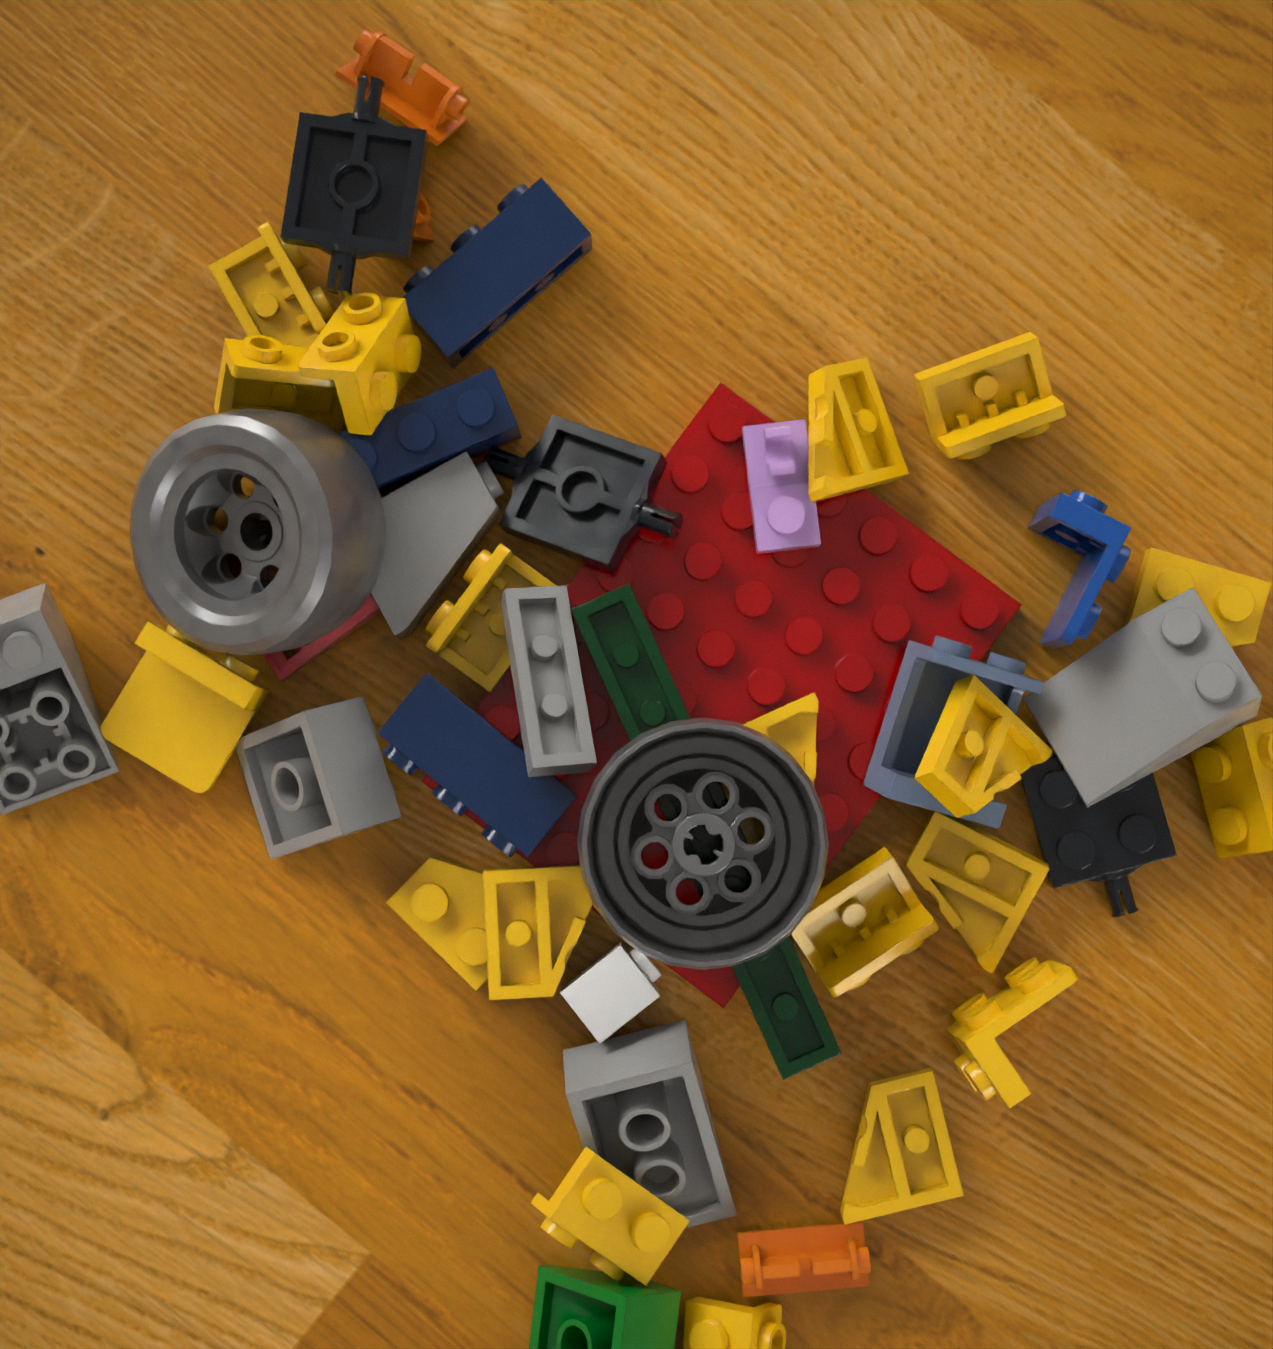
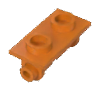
[335,29,470,146]
[737,1221,871,1298]

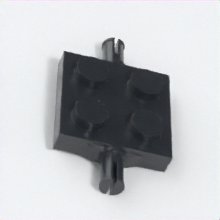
[280,76,429,296]
[485,414,683,574]
[1020,753,1177,917]

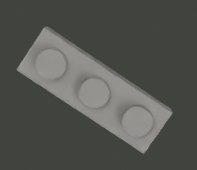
[500,585,597,777]

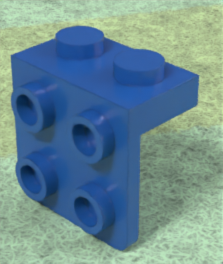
[1027,490,1131,649]

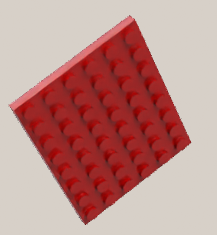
[421,382,1022,1008]

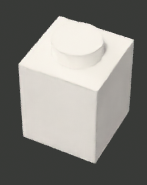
[560,941,662,1044]

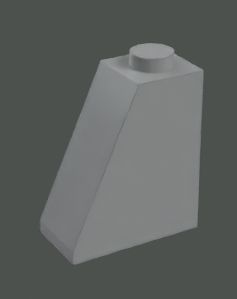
[371,451,504,640]

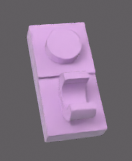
[742,419,821,554]

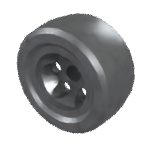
[130,408,386,655]
[577,717,829,970]

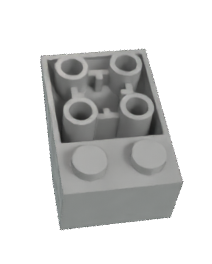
[0,583,120,815]

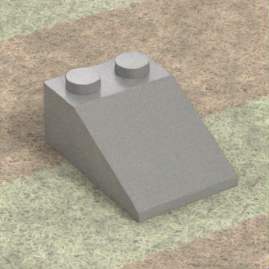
[1023,587,1262,808]
[563,1019,737,1228]

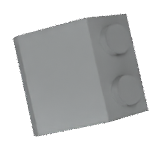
[236,696,401,860]

